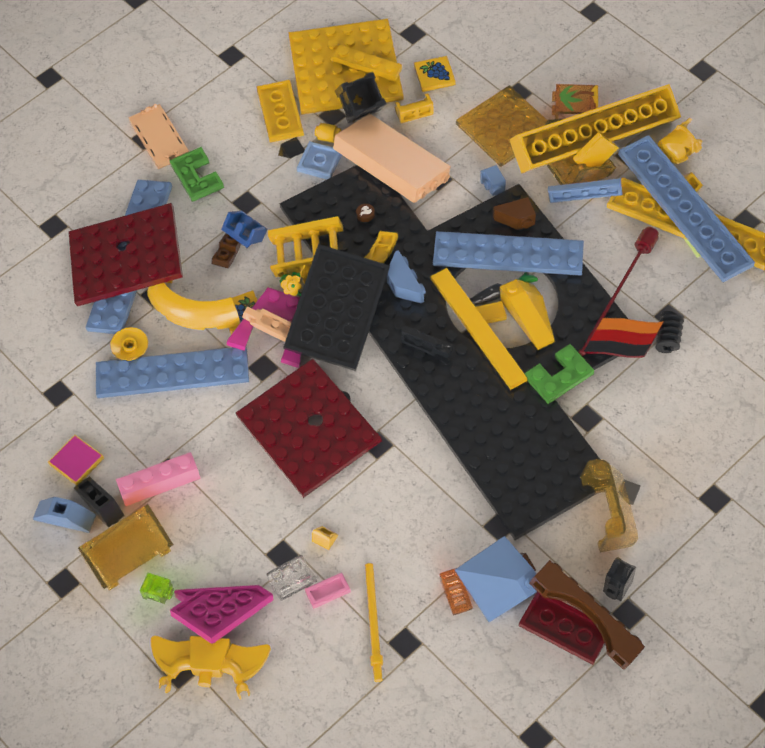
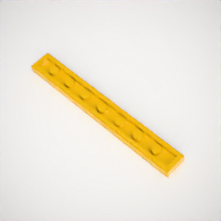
[431,268,527,390]

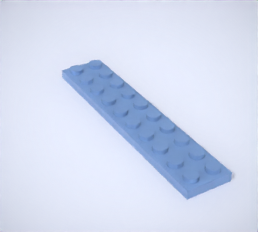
[618,135,755,282]
[85,180,172,334]

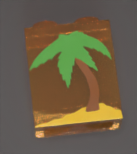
[552,84,598,122]

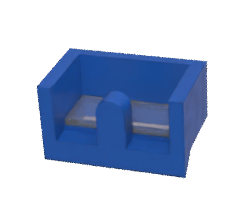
[221,210,267,248]

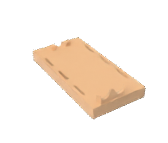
[128,104,189,169]

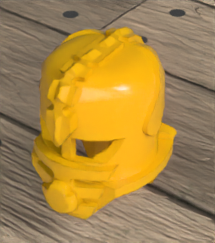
[658,118,702,164]

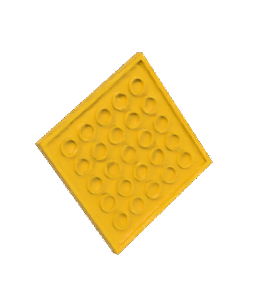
[288,19,404,115]

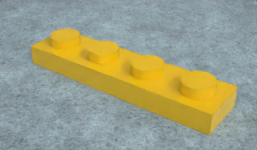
[333,45,402,81]

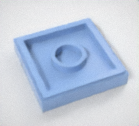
[297,141,342,179]

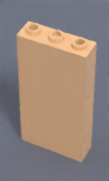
[333,113,451,203]

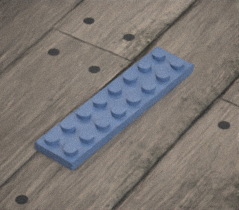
[433,231,584,275]
[96,347,249,398]

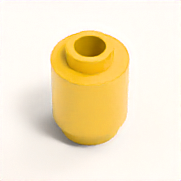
[315,123,342,143]

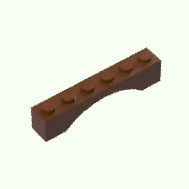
[529,560,645,670]

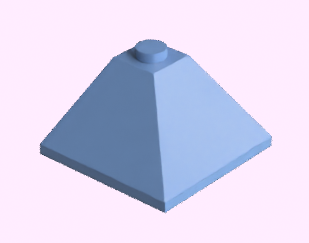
[455,536,537,622]

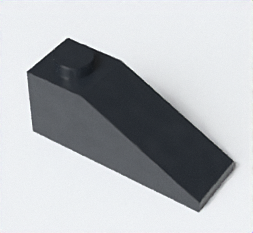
[74,476,125,528]

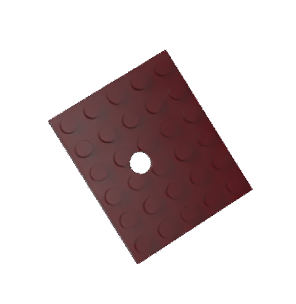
[68,203,183,307]
[235,358,382,498]

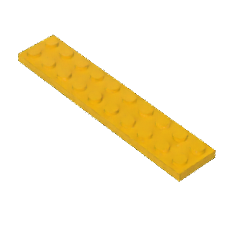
[607,177,765,270]

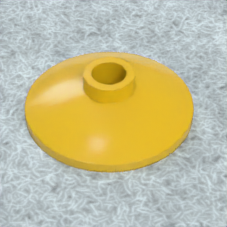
[110,327,148,361]

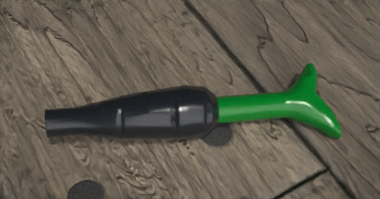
[470,272,538,305]

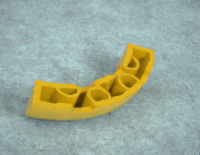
[147,283,240,330]

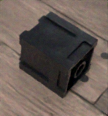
[335,72,387,123]

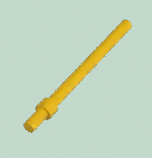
[365,563,383,682]

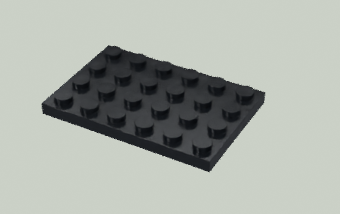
[283,244,390,371]

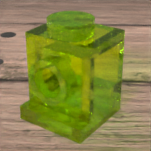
[140,573,174,604]

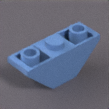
[387,250,426,303]
[33,497,96,533]

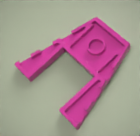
[227,287,300,368]

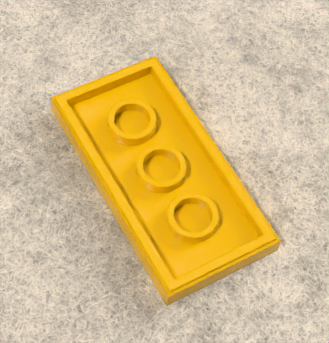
[256,80,304,143]

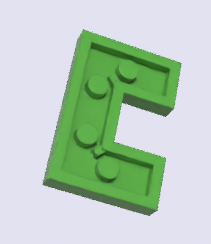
[169,147,224,202]
[524,344,594,404]

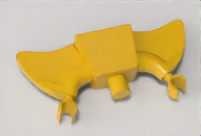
[151,636,271,699]

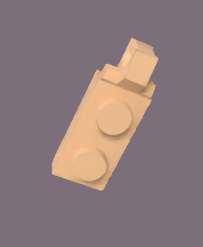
[242,306,291,342]

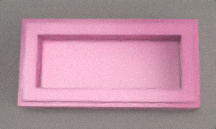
[305,572,351,609]

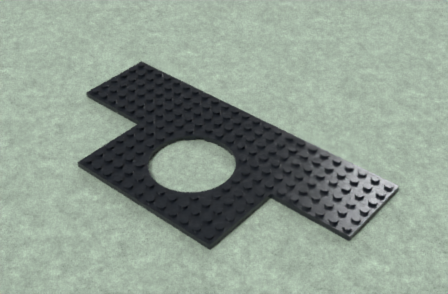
[279,165,628,540]

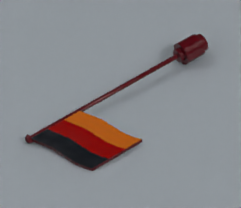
[578,227,664,358]

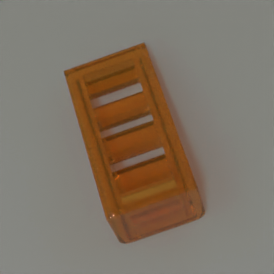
[439,568,473,616]

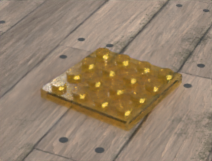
[456,85,551,167]

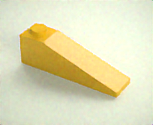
[500,279,554,350]

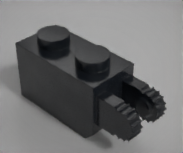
[603,557,636,601]

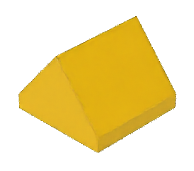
[312,526,338,550]

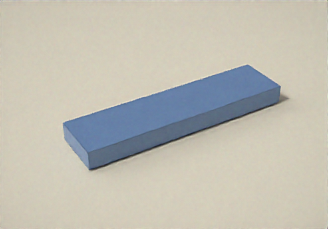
[548,178,623,203]

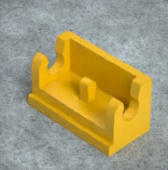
[395,93,434,123]

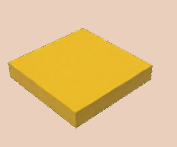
[573,132,618,174]

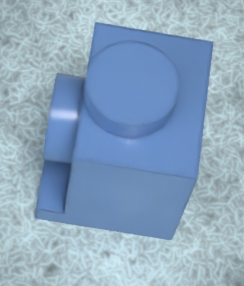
[480,165,506,196]

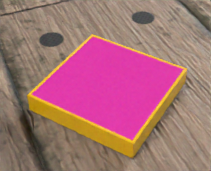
[48,435,104,486]

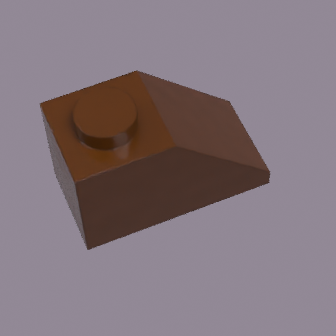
[493,197,536,230]

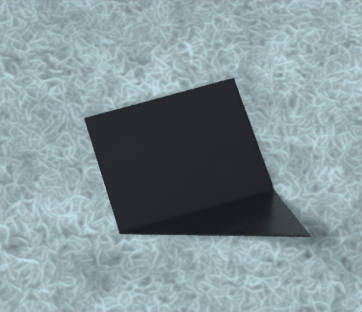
[278,137,305,158]

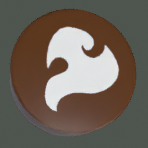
[356,204,375,222]

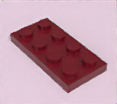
[519,591,605,665]

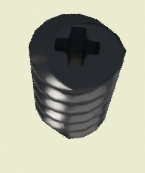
[655,311,684,353]

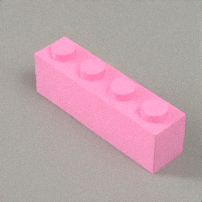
[116,452,200,506]

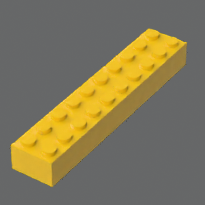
[509,84,681,174]

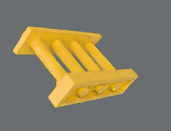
[268,216,343,277]

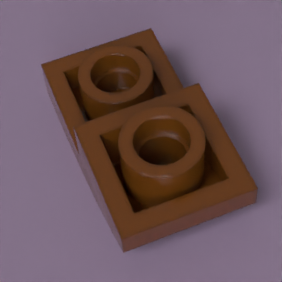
[212,233,241,269]

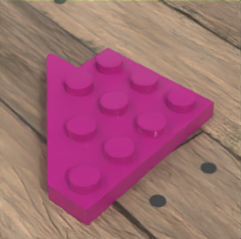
[170,585,274,644]

